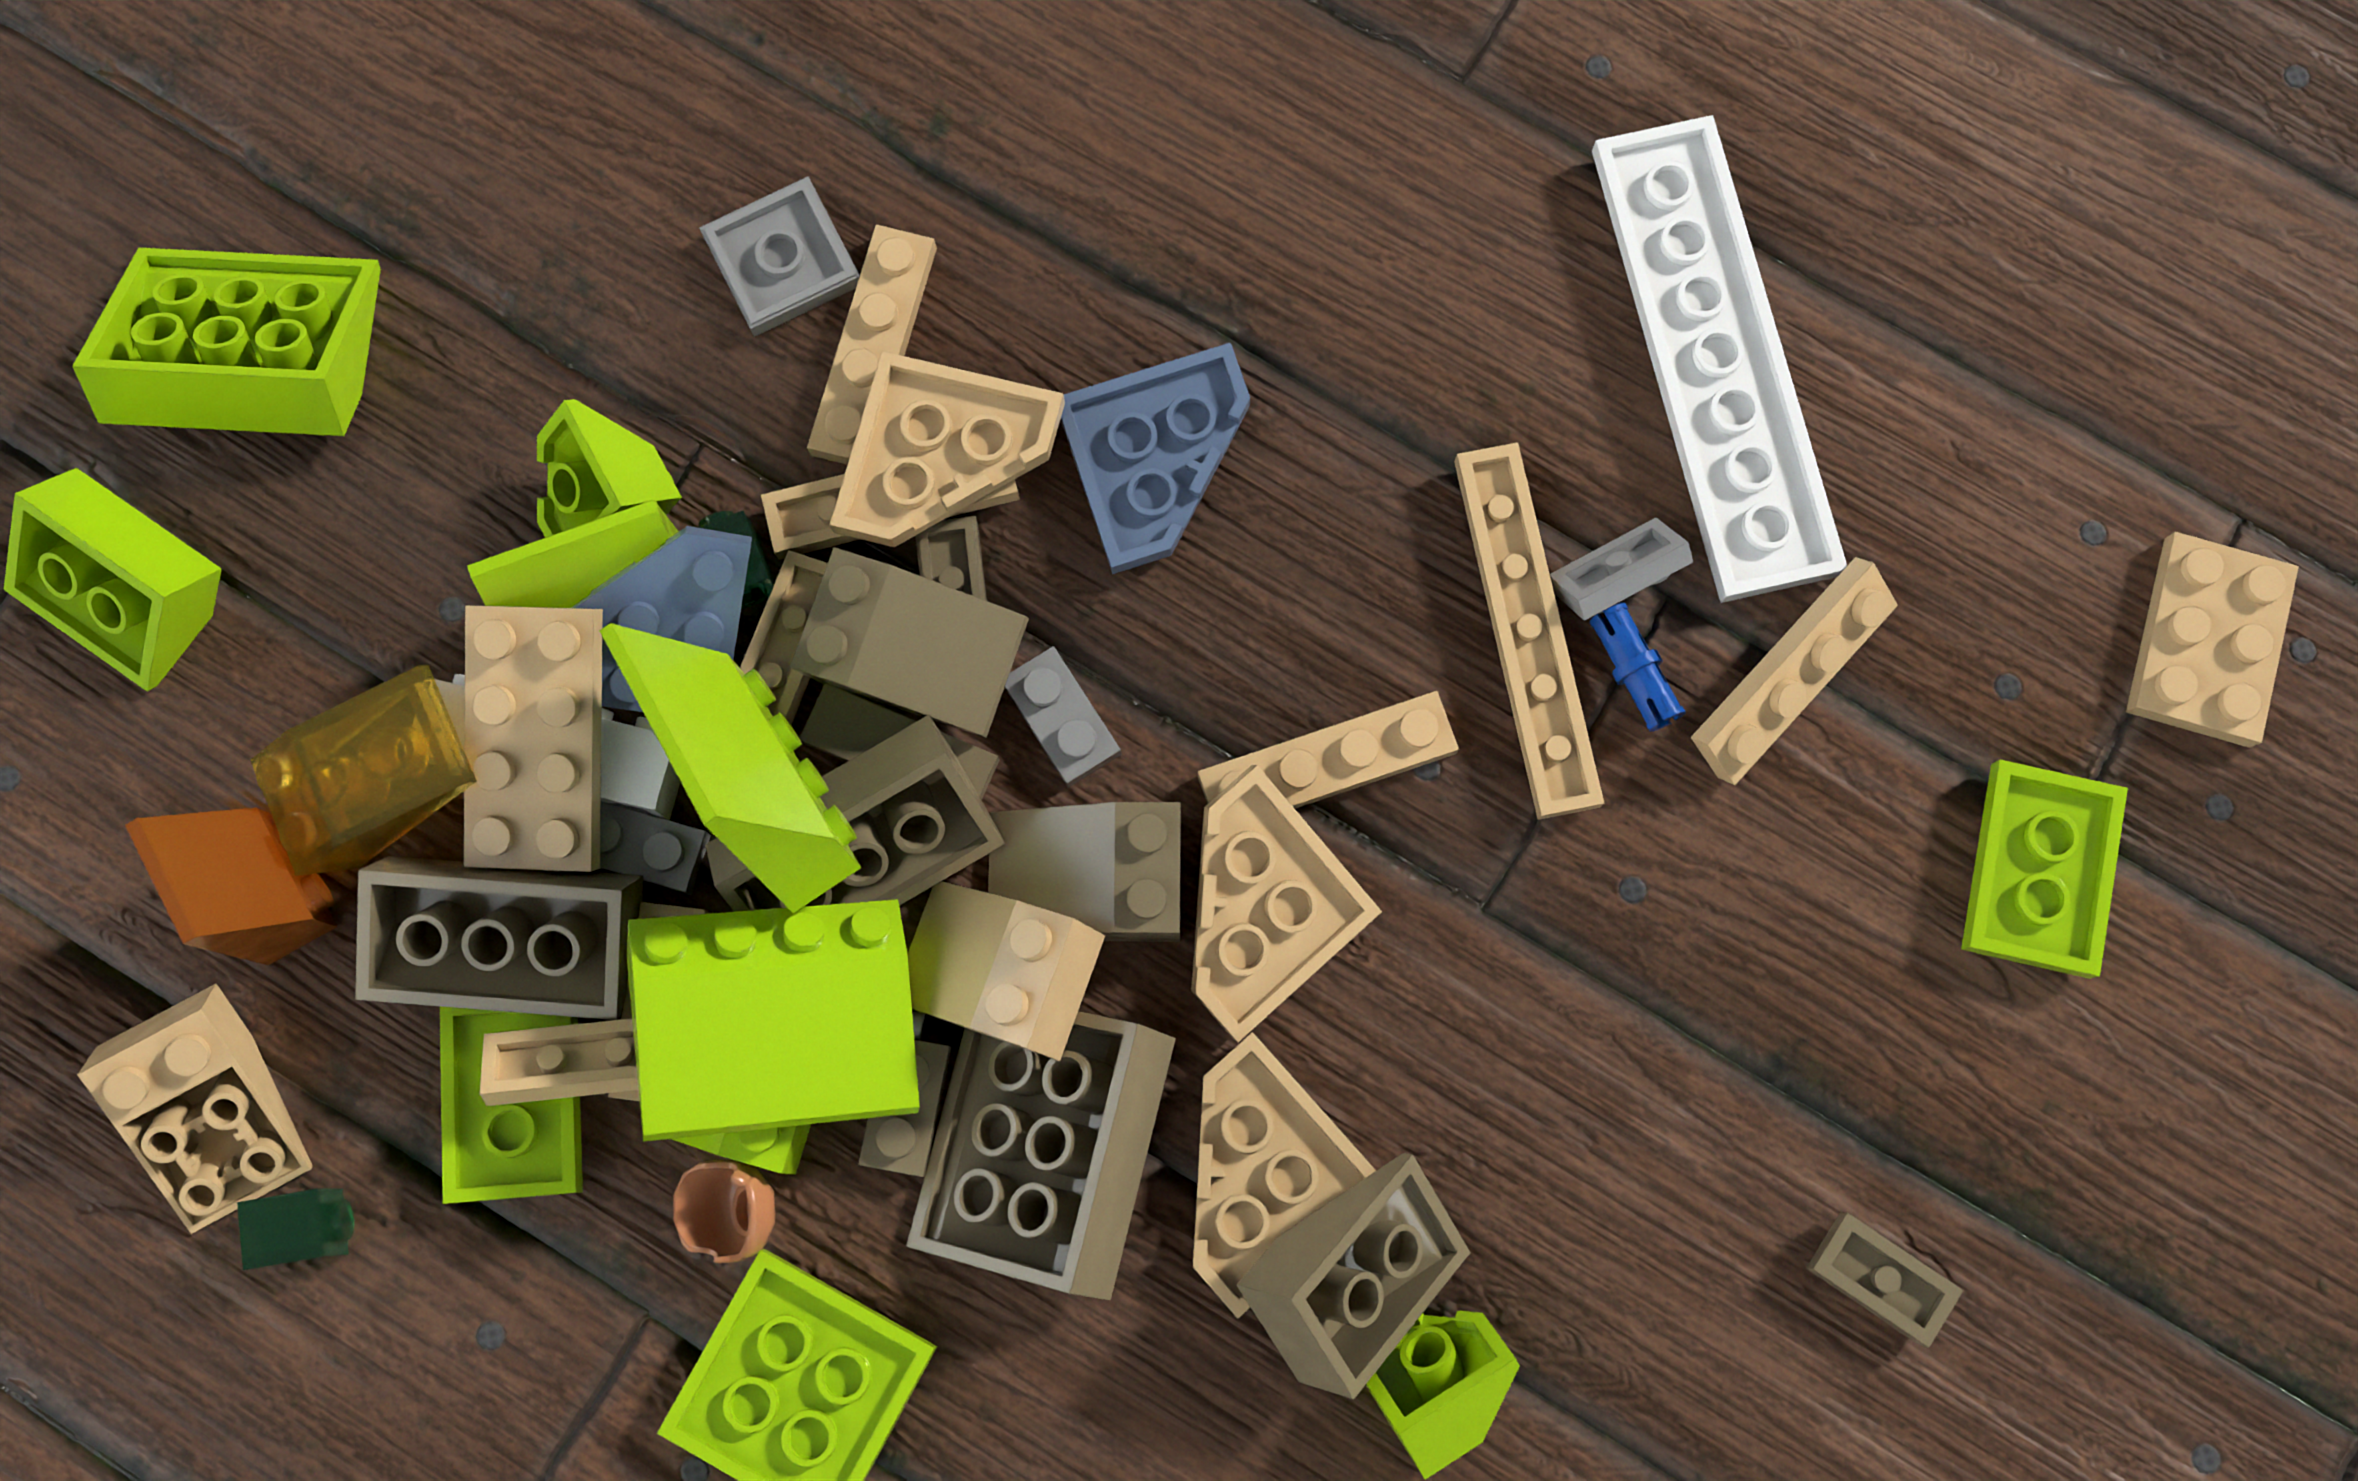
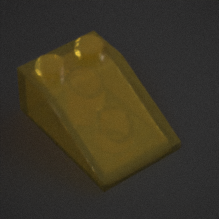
[250,665,477,876]

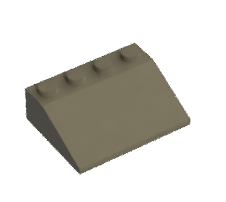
[906,1011,1176,1301]

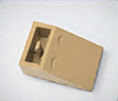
[77,983,313,1234]

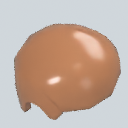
[673,1160,776,1263]

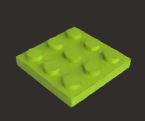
[657,1249,937,1481]

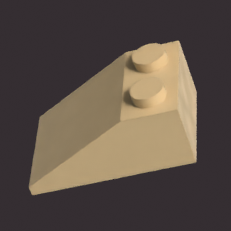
[907,881,1105,1061]

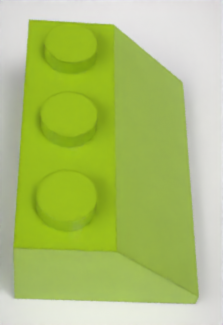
[4,468,222,692]
[467,500,679,608]

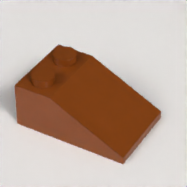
[125,807,337,965]

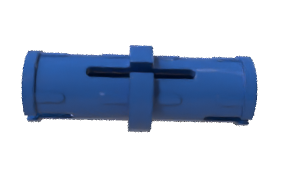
[1589,602,1686,732]

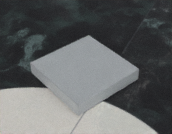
[699,177,860,337]

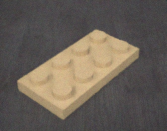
[464,606,603,872]

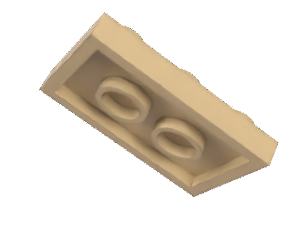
[2126,532,2299,748]

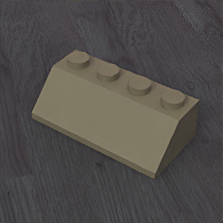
[705,715,1005,912]
[355,856,643,1020]

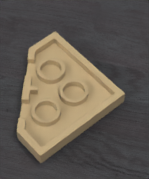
[830,351,1065,547]
[1191,765,1382,1042]
[1193,1032,1376,1319]

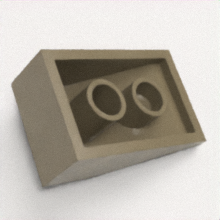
[790,547,1029,738]
[988,802,1181,942]
[1237,1153,1470,1399]

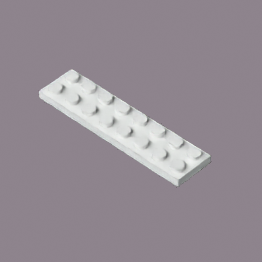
[1592,115,1847,603]

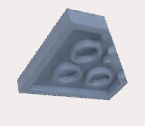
[1060,342,1250,574]
[572,526,752,712]

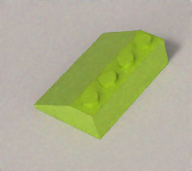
[72,248,381,436]
[599,623,861,913]
[627,899,920,1142]

